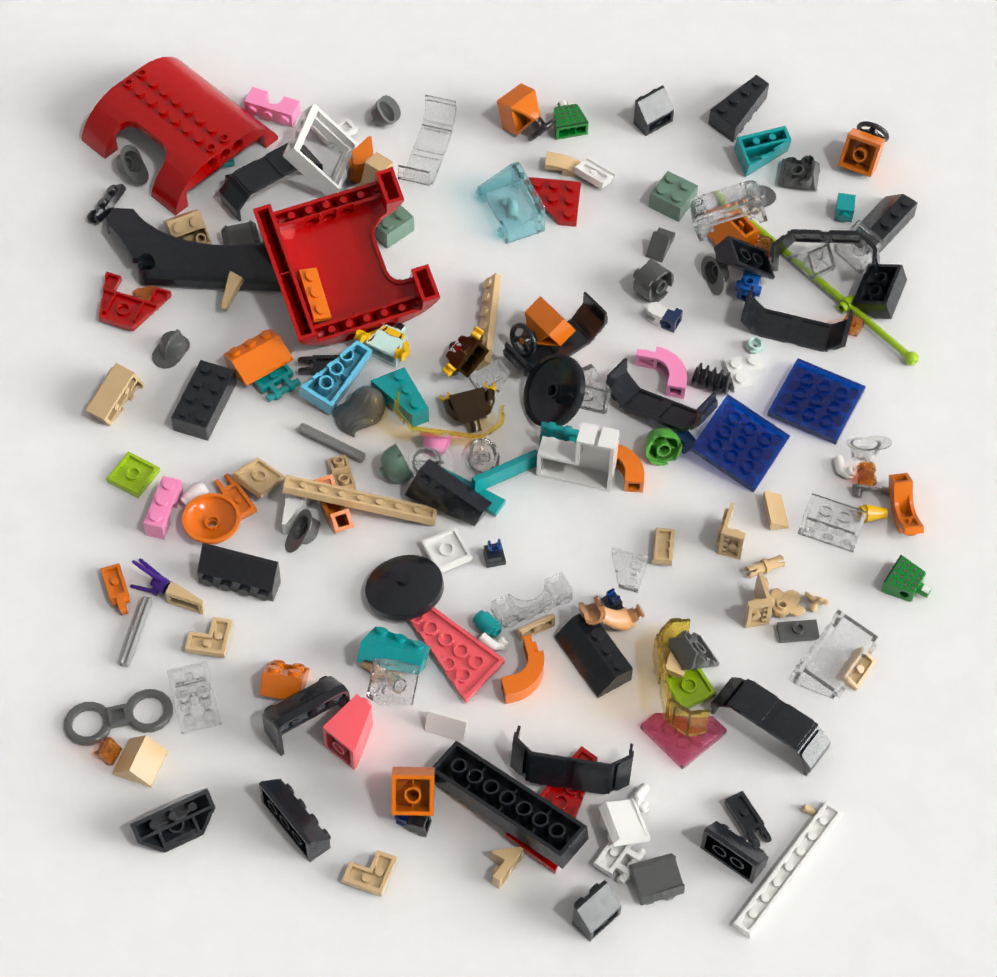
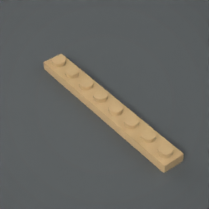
[282,475,437,526]

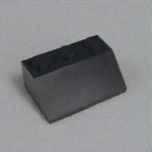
[714,235,775,280]
[852,264,907,319]
[700,821,769,883]

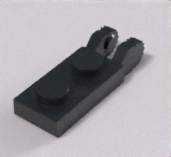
[87,184,126,223]
[298,355,339,375]
[724,791,772,848]

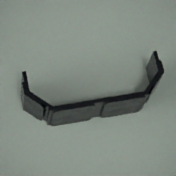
[219,143,323,221]
[770,229,880,274]
[741,286,853,352]
[503,292,608,377]
[605,358,718,433]
[710,677,831,776]
[510,725,634,794]

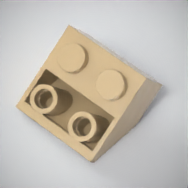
[163,209,212,244]

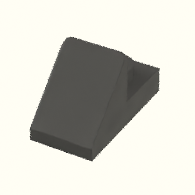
[646,227,676,263]

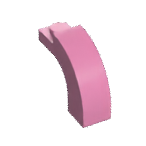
[635,347,687,399]

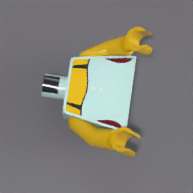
[354,323,410,367]

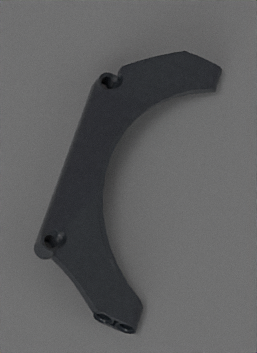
[107,208,281,291]

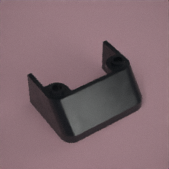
[262,676,350,756]

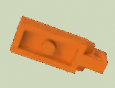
[100,563,130,616]

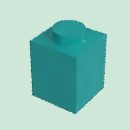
[834,193,856,223]

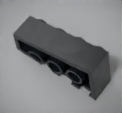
[708,75,769,142]
[404,459,492,526]

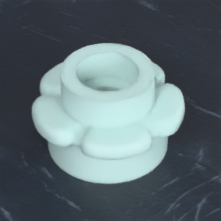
[746,336,764,354]

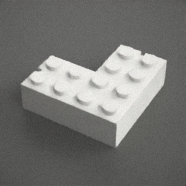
[536,422,620,492]

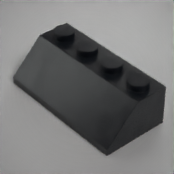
[852,194,918,256]
[197,543,281,601]
[555,613,633,698]
[259,779,331,862]

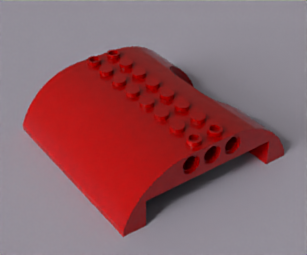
[82,57,278,216]
[253,167,440,346]

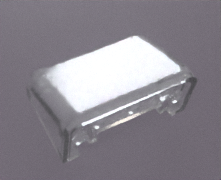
[690,180,768,242]
[789,609,878,699]

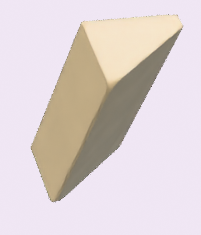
[763,491,789,530]
[514,614,555,641]
[836,648,877,691]

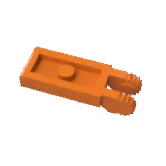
[214,473,257,521]

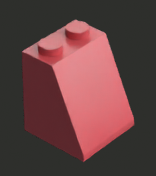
[323,694,373,770]

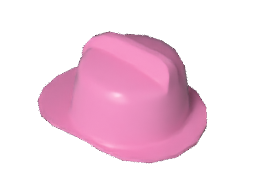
[419,433,462,456]

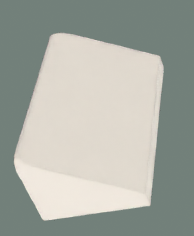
[425,709,468,741]

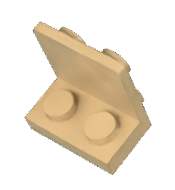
[716,503,746,560]
[743,571,775,628]

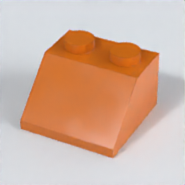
[349,136,374,185]

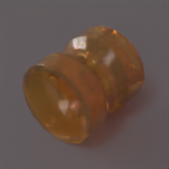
[857,461,877,486]

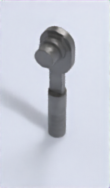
[852,484,889,498]

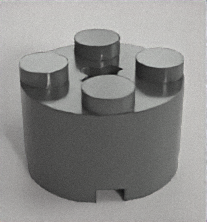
[633,259,674,302]

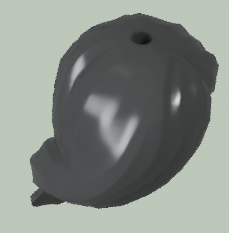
[334,386,386,437]

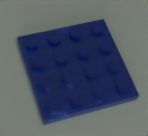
[767,358,866,445]
[690,394,790,493]

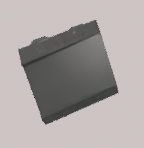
[778,155,820,190]
[221,220,260,245]
[667,630,719,670]
[629,853,685,906]

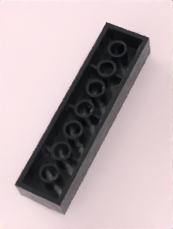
[432,741,589,869]

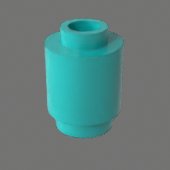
[472,610,502,638]

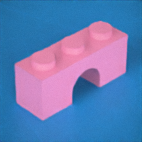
[244,87,301,127]
[143,476,183,540]

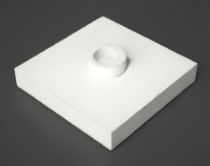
[421,527,473,573]

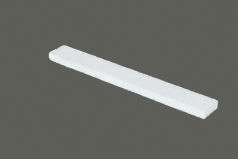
[732,801,844,939]

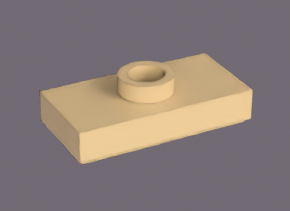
[652,527,675,566]

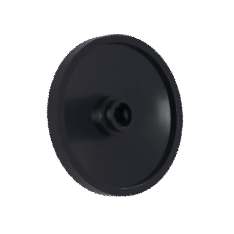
[523,354,586,426]
[365,555,444,621]

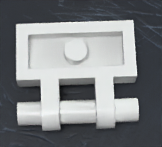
[594,841,646,885]

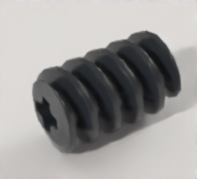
[691,363,732,395]

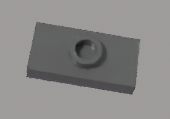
[777,619,820,643]

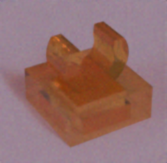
[844,313,864,337]
[94,737,122,766]

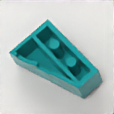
[734,126,792,177]

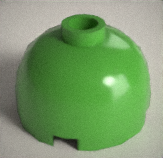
[643,427,683,466]

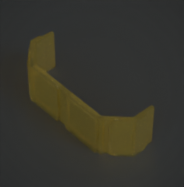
[393,392,505,440]
[653,618,710,736]

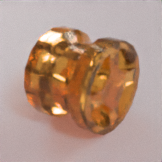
[756,236,774,258]

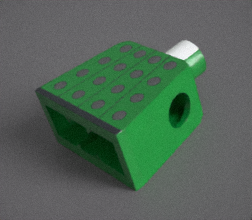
[553,100,588,140]
[881,555,932,602]

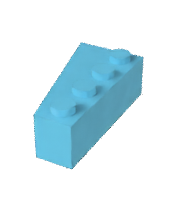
[299,340,373,415]

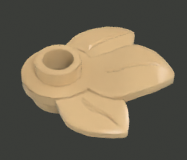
[771,588,806,618]

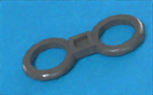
[64,689,173,746]

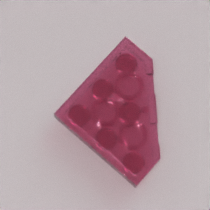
[640,713,727,770]

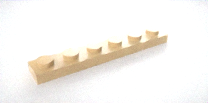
[476,273,501,371]

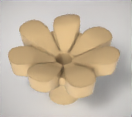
[804,592,829,612]

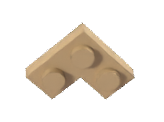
[185,617,233,658]
[342,850,397,897]

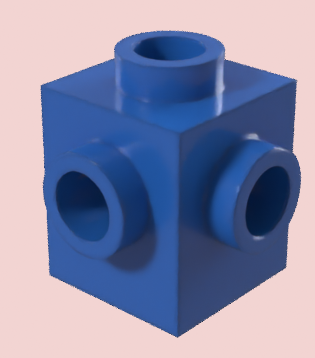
[735,271,762,301]

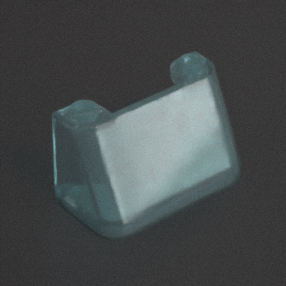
[476,162,545,244]

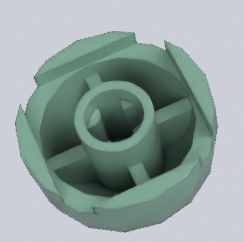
[379,444,414,483]

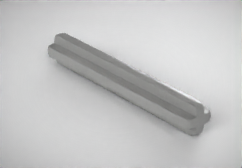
[298,423,366,463]
[119,596,152,667]

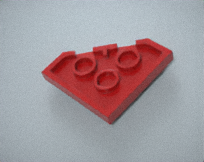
[527,177,581,227]

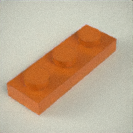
[297,268,331,323]

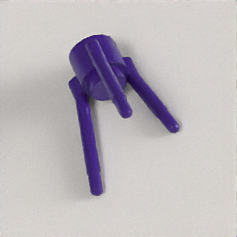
[130,558,171,596]

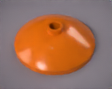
[182,493,241,544]

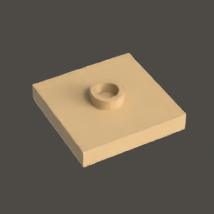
[232,457,285,499]

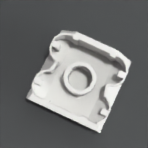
[598,797,651,846]

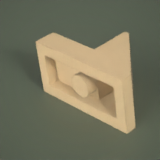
[491,847,524,889]

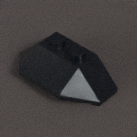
[130,788,216,853]

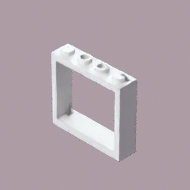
[283,104,359,196]

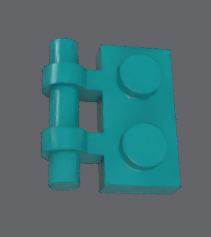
[253,364,301,402]
[539,421,579,446]

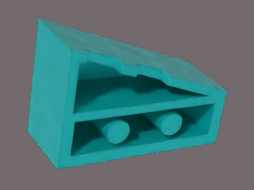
[371,367,429,428]
[356,626,431,675]

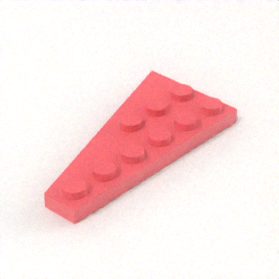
[409,607,505,703]

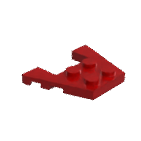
[99,271,172,332]

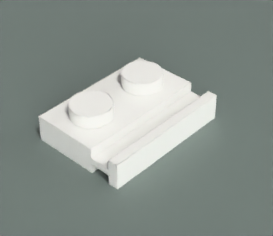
[573,157,617,189]

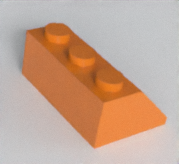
[223,329,294,386]

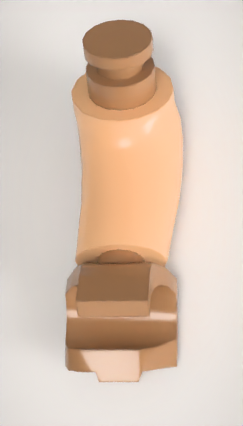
[578,596,645,631]

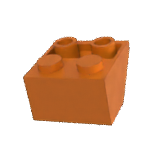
[707,207,759,245]
[259,660,310,700]

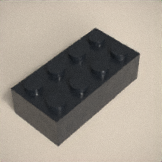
[171,360,237,441]

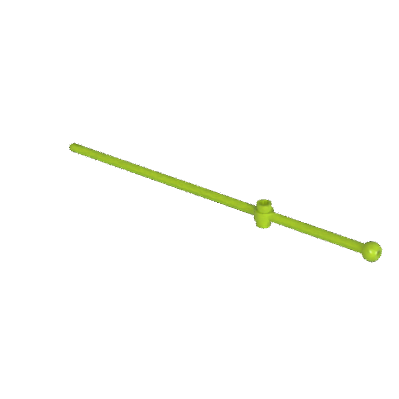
[714,191,919,366]

